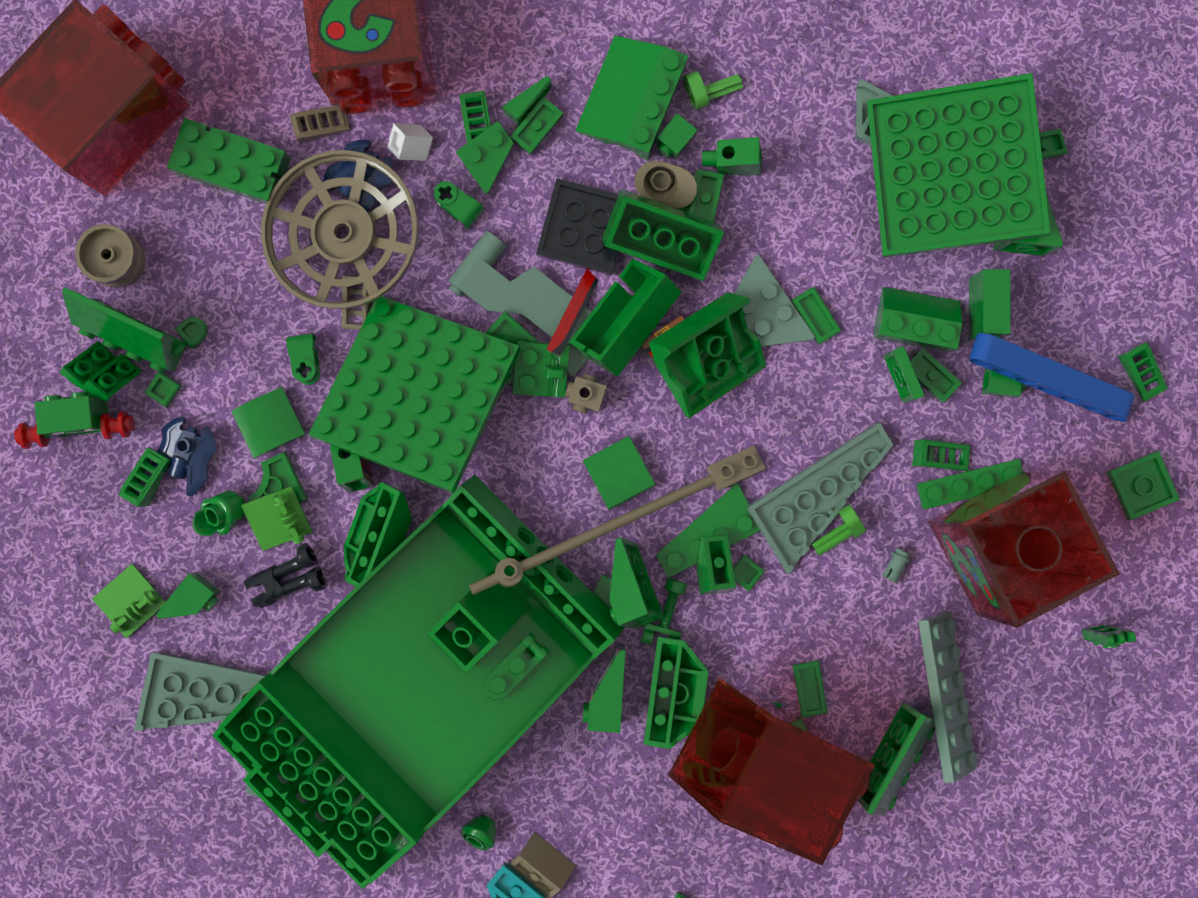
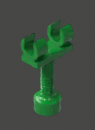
[641,578,687,645]

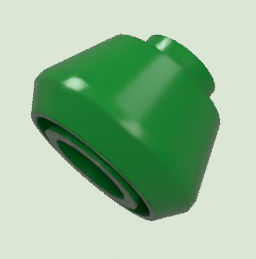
[462,815,497,851]

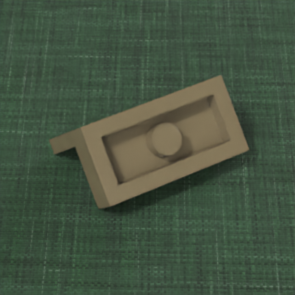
[509,832,576,898]

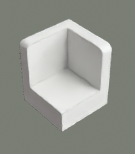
[387,123,433,161]

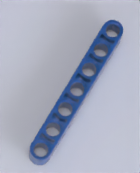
[969,333,1135,422]

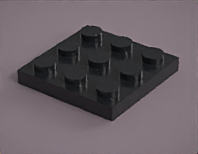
[536,178,619,276]

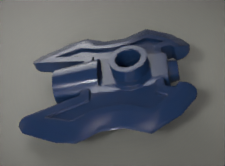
[322,140,394,211]
[151,417,217,497]

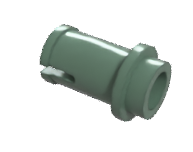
[882,548,911,584]

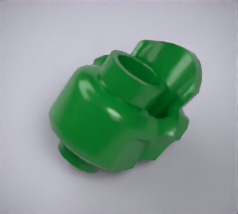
[192,490,246,536]

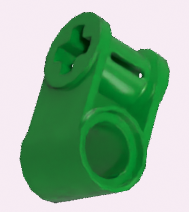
[434,181,485,229]
[286,332,320,385]

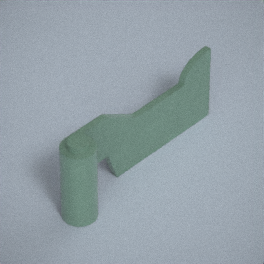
[448,231,591,377]

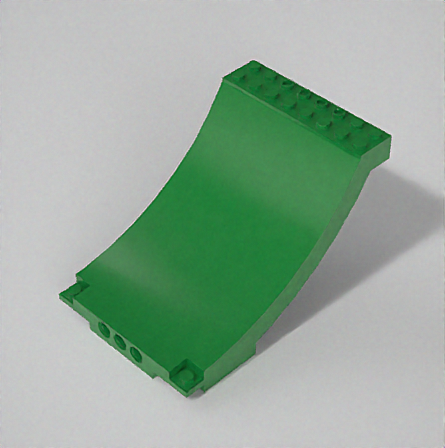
[212,474,625,889]

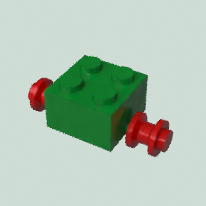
[14,392,135,449]

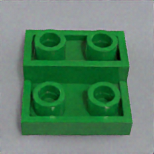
[59,341,142,401]
[231,387,305,459]
[582,436,656,510]

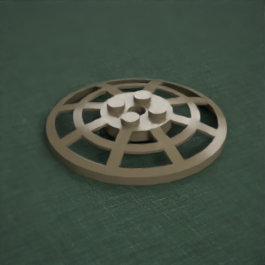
[261,150,419,309]

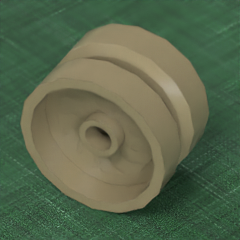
[75,224,146,288]

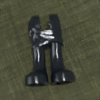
[243,543,326,608]

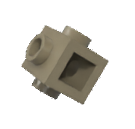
[565,374,607,414]

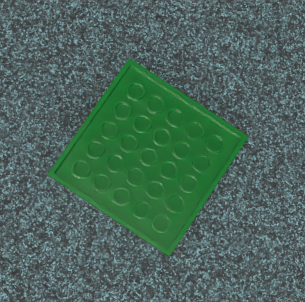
[867,73,1051,258]
[308,296,521,494]

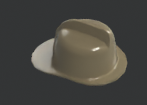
[635,161,697,208]

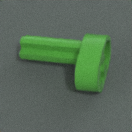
[683,71,743,110]
[812,504,867,556]

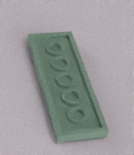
[918,611,977,783]

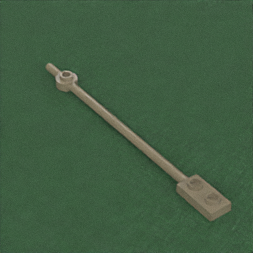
[469,445,766,595]

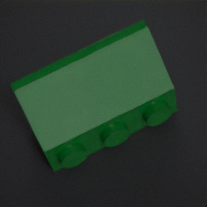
[873,287,962,352]

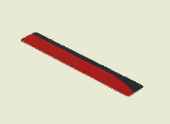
[547,269,598,356]

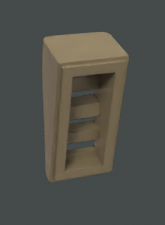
[290,104,350,144]
[341,274,370,330]

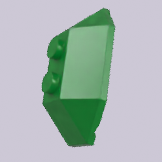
[344,482,412,587]
[643,637,709,749]

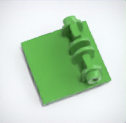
[241,486,312,551]
[92,564,166,638]

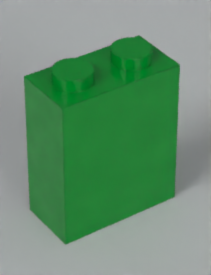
[969,269,1010,340]

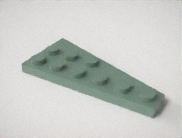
[745,422,893,575]
[134,651,266,731]

